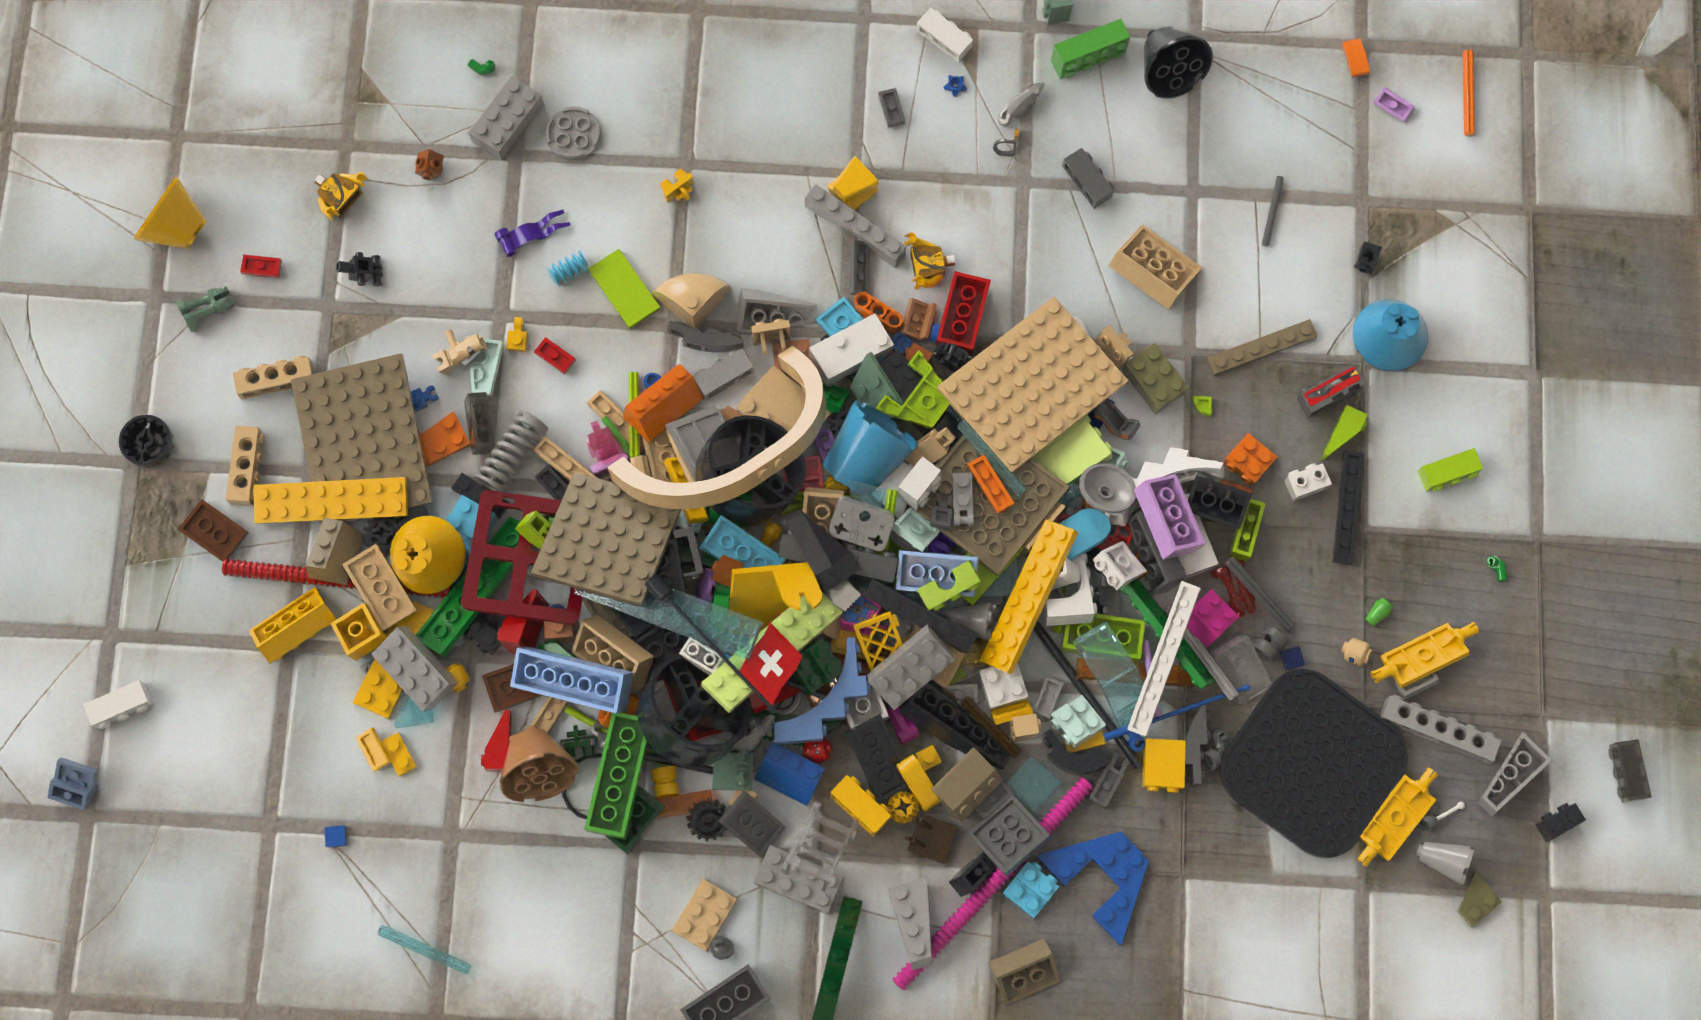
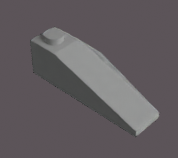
[737,288,817,333]

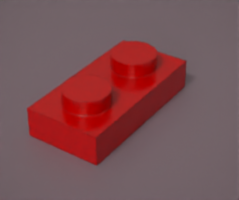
[240,254,282,278]
[534,337,576,375]

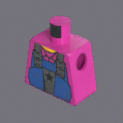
[840,591,890,635]

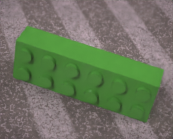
[584,713,649,840]

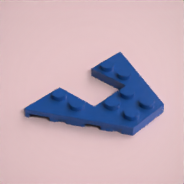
[1036,832,1149,945]

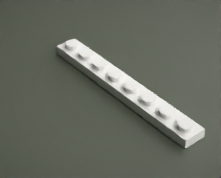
[1127,581,1201,736]

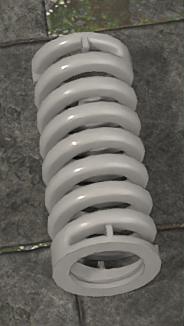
[474,410,549,493]

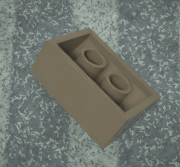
[306,518,364,585]
[931,748,1003,822]
[989,939,1061,1005]

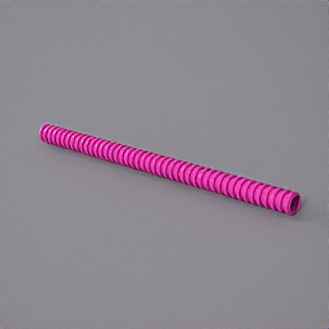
[892,777,1093,991]

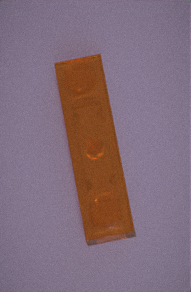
[656,789,713,819]

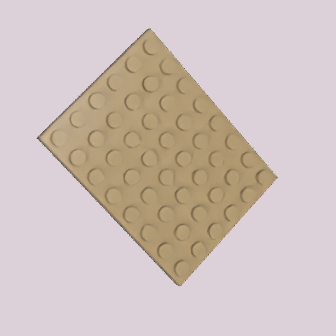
[937,296,1129,475]

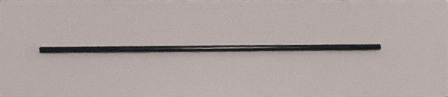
[820,334,1144,769]

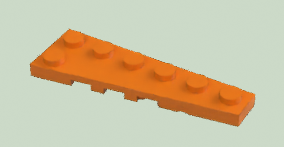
[420,412,471,467]

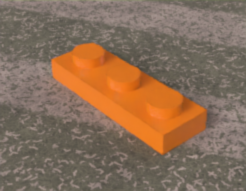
[967,455,1014,514]

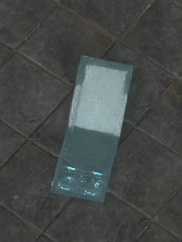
[1073,621,1144,728]

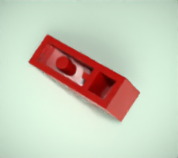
[481,710,512,772]

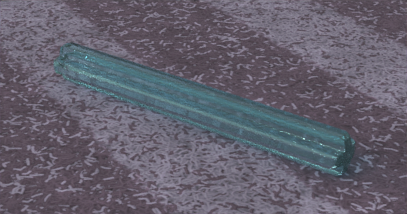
[957,419,1026,496]
[377,925,471,974]

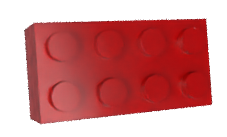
[935,271,991,356]

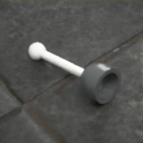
[1421,802,1465,832]

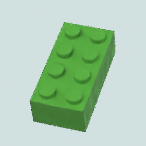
[1051,19,1130,79]

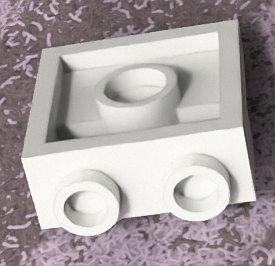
[1093,541,1146,590]

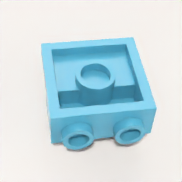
[1002,861,1059,919]

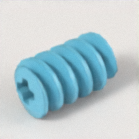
[546,250,588,287]

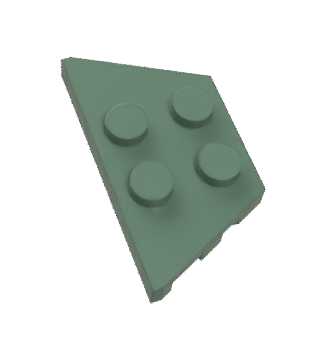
[850,352,904,418]

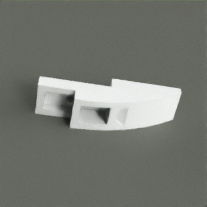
[679,637,749,697]

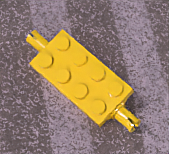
[1371,622,1479,689]
[1357,768,1438,867]

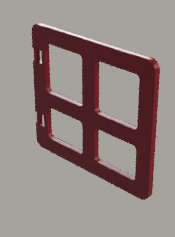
[461,490,584,625]

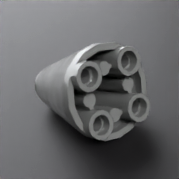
[945,602,999,641]

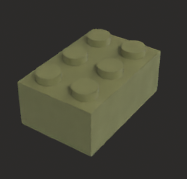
[1122,343,1189,414]

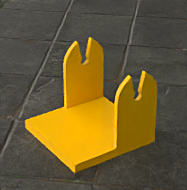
[727,562,822,649]

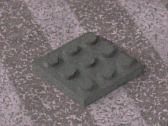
[968,795,1051,877]

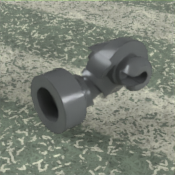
[1203,730,1230,770]

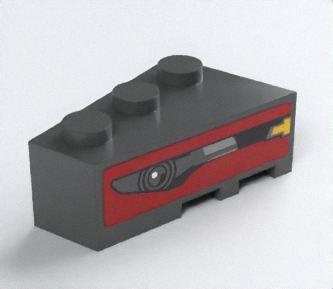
[1297,364,1366,418]

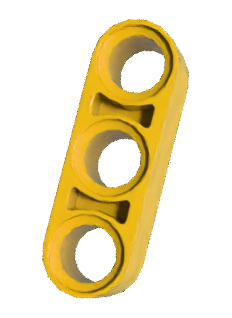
[896,754,941,812]

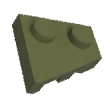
[1457,872,1502,927]

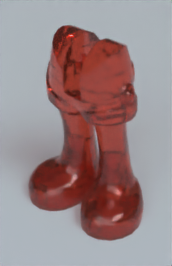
[1210,560,1256,618]

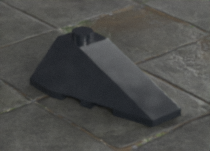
[785,511,860,592]

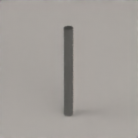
[1262,176,1284,246]

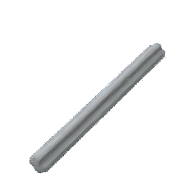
[1164,603,1239,701]

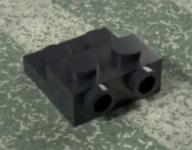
[463,612,508,656]

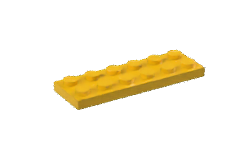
[352,600,435,719]

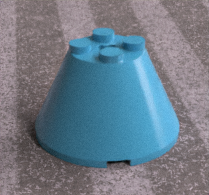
[1353,299,1428,371]

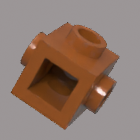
[415,149,444,180]

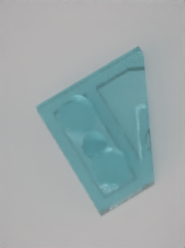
[848,479,886,518]
[395,694,434,729]

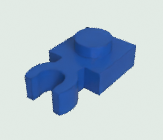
[411,385,439,412]

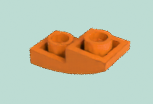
[1342,38,1370,77]

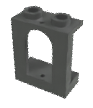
[673,526,704,580]

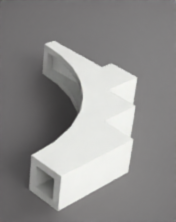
[1105,448,1225,526]

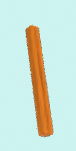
[1463,50,1475,136]

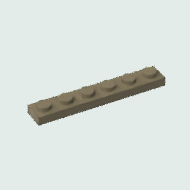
[1206,319,1318,376]

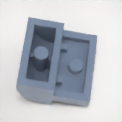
[47,757,98,810]

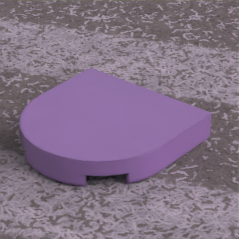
[696,568,716,616]

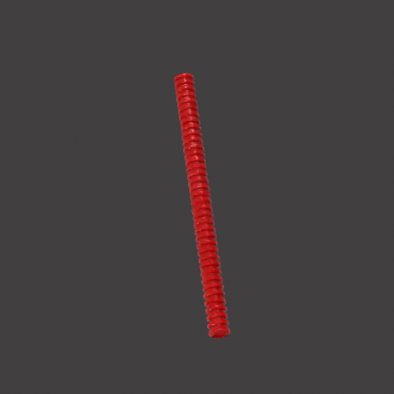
[222,558,453,598]

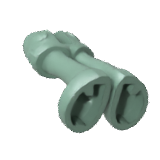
[176,286,235,333]

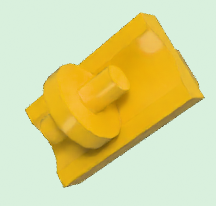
[660,169,694,202]

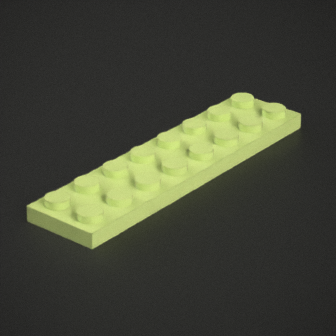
[701,592,843,713]

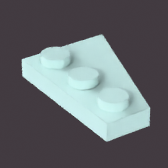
[467,336,504,397]

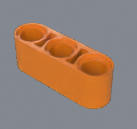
[854,292,903,333]

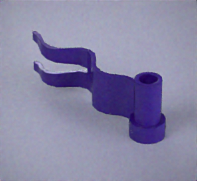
[494,209,571,257]

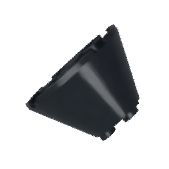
[1144,27,1213,99]

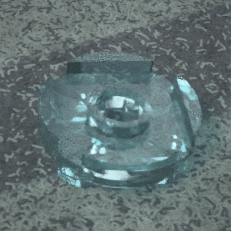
[1058,480,1082,507]

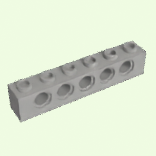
[1380,695,1501,764]

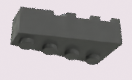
[1128,511,1187,597]

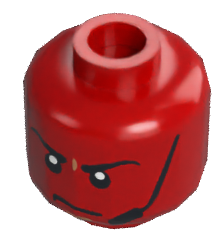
[802,737,833,763]

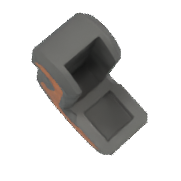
[1093,399,1141,440]

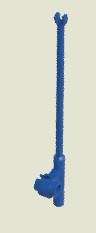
[1103,684,1250,751]

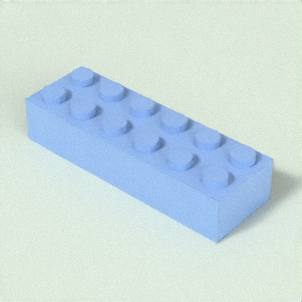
[510,646,634,714]

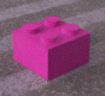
[1187,589,1239,648]

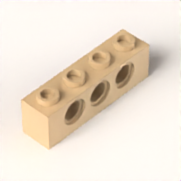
[233,356,314,400]
[225,426,265,506]

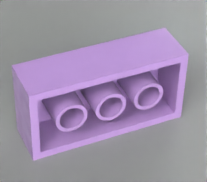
[1134,474,1206,560]

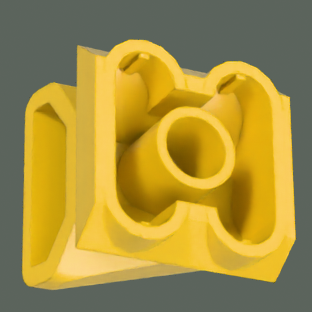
[827,157,879,210]

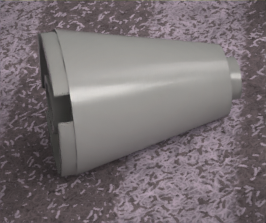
[1416,842,1475,885]

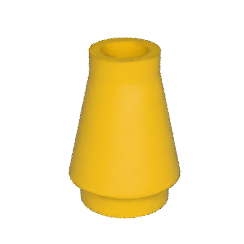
[760,521,783,548]

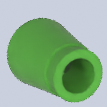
[1365,597,1393,627]

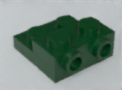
[794,638,843,695]

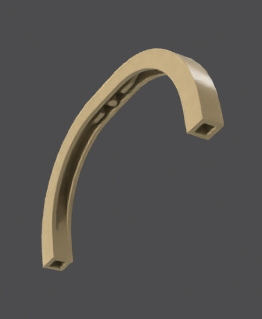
[607,346,826,509]

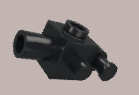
[336,252,383,287]

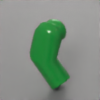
[467,59,495,75]
[1487,556,1507,582]

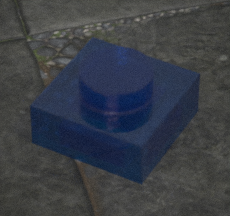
[1279,646,1305,671]

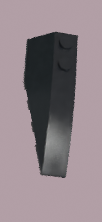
[898,680,1010,770]

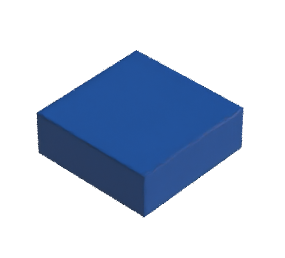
[891,330,914,355]
[325,825,347,848]

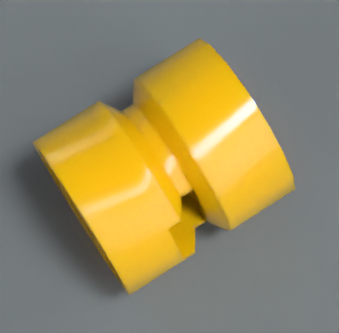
[650,766,680,799]

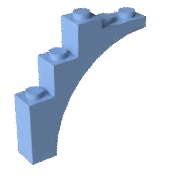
[774,637,871,745]

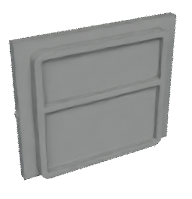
[665,406,740,482]

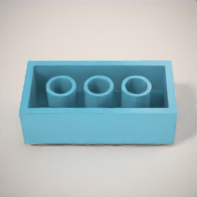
[446,495,498,583]

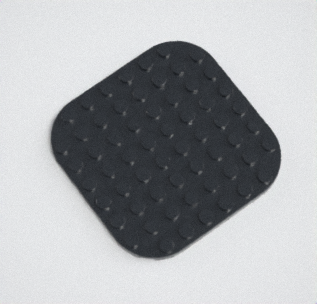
[1220,669,1408,858]

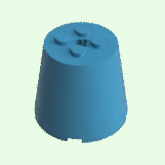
[823,400,918,497]

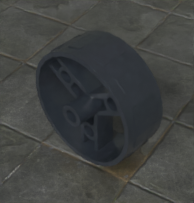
[695,415,806,526]
[637,655,751,767]

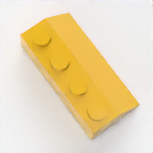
[249,587,336,664]

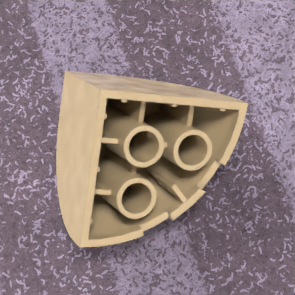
[652,273,732,329]

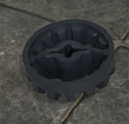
[119,415,174,468]

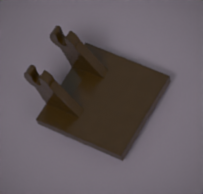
[905,813,958,864]

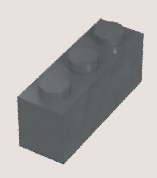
[1062,148,1114,209]

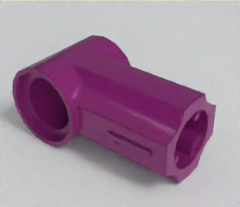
[887,705,920,745]

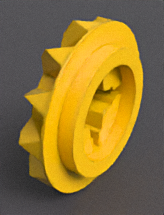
[887,791,919,823]

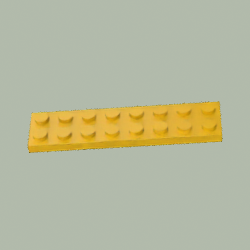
[253,477,408,524]
[980,520,1078,675]

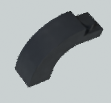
[1042,729,1109,775]

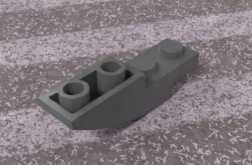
[668,320,744,352]
[1184,705,1211,786]

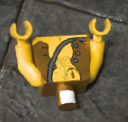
[315,172,369,221]
[904,232,955,290]

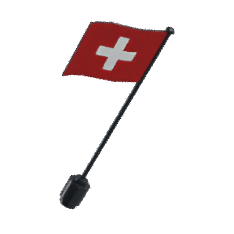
[645,574,802,711]

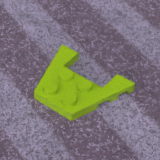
[875,350,950,429]

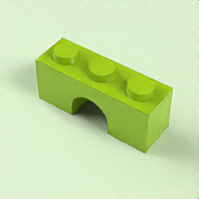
[917,560,982,611]

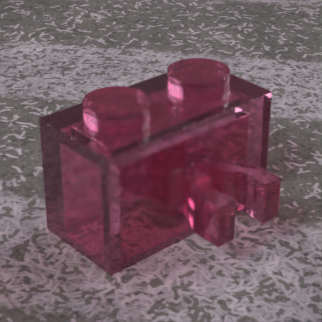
[586,420,619,462]

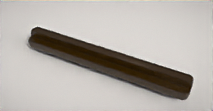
[961,696,1021,758]

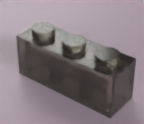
[464,392,495,455]
[1608,739,1652,803]

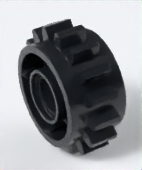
[686,797,728,842]

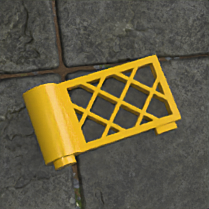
[853,612,903,671]

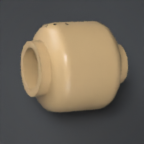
[1341,638,1372,666]

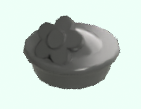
[709,936,734,960]

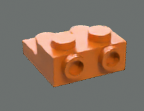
[1223,433,1277,486]

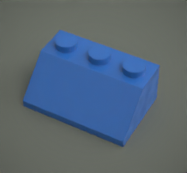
[755,742,825,806]

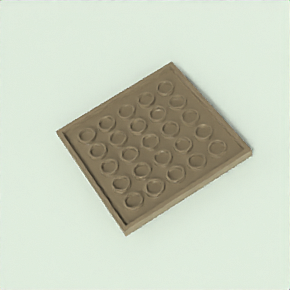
[907,427,1070,576]
[531,472,682,607]

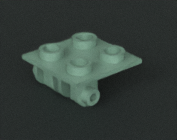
[712,748,754,791]

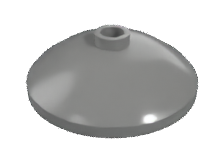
[1079,463,1136,514]

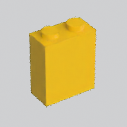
[1142,738,1186,793]

